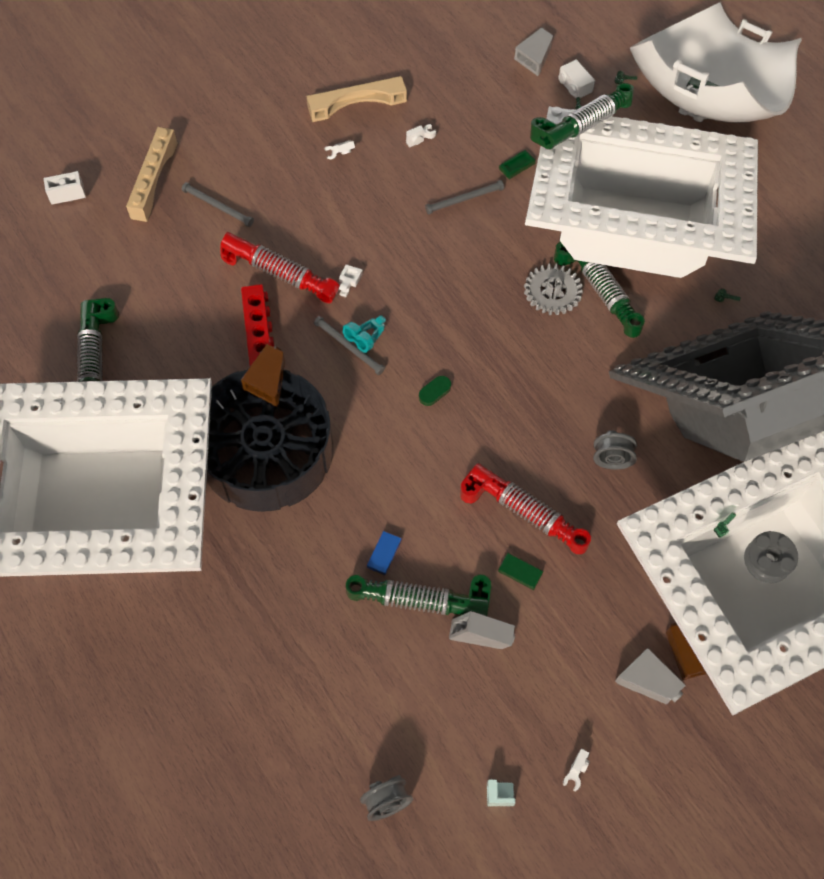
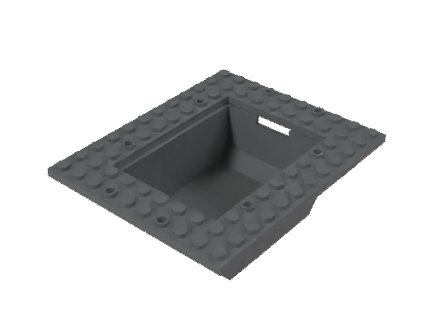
[608,311,824,462]

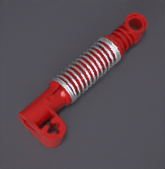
[220,232,340,304]
[460,463,591,555]

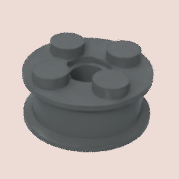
[593,430,637,470]
[744,531,798,583]
[360,775,413,821]

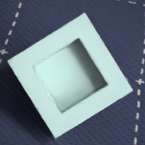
[487,780,516,806]

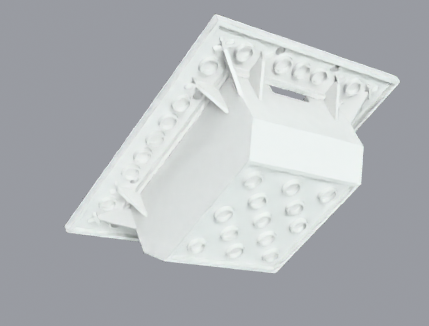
[525,106,758,278]
[0,378,212,576]
[617,431,824,715]

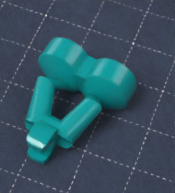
[343,315,386,353]

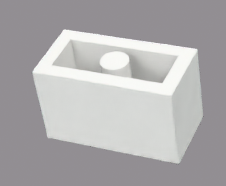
[558,60,595,99]
[44,171,86,205]

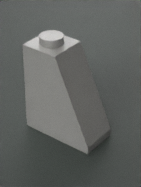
[514,27,553,76]
[449,611,515,649]
[615,648,686,705]

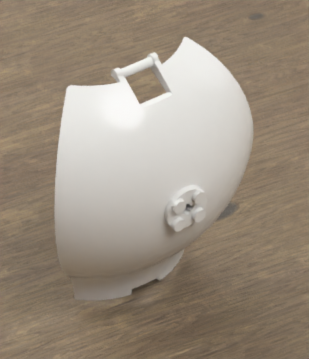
[630,2,802,122]

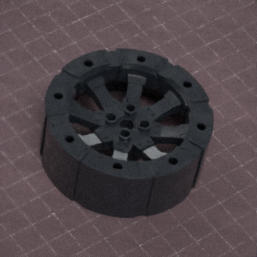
[193,368,333,512]

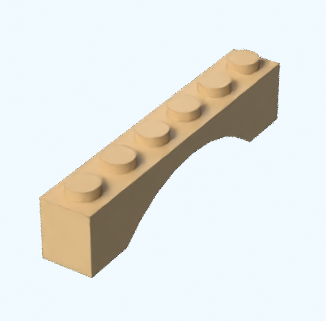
[307,76,407,122]
[126,127,178,222]

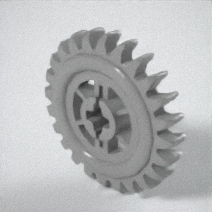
[524,263,583,315]

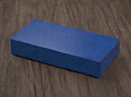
[367,531,402,575]

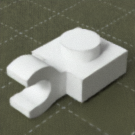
[406,124,436,147]
[324,140,355,159]
[339,265,362,297]
[563,749,590,791]

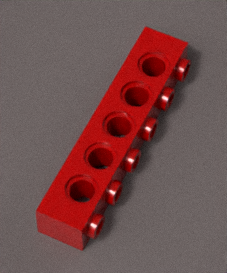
[241,284,274,367]

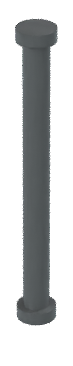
[425,180,504,215]
[182,182,254,227]
[314,316,385,375]

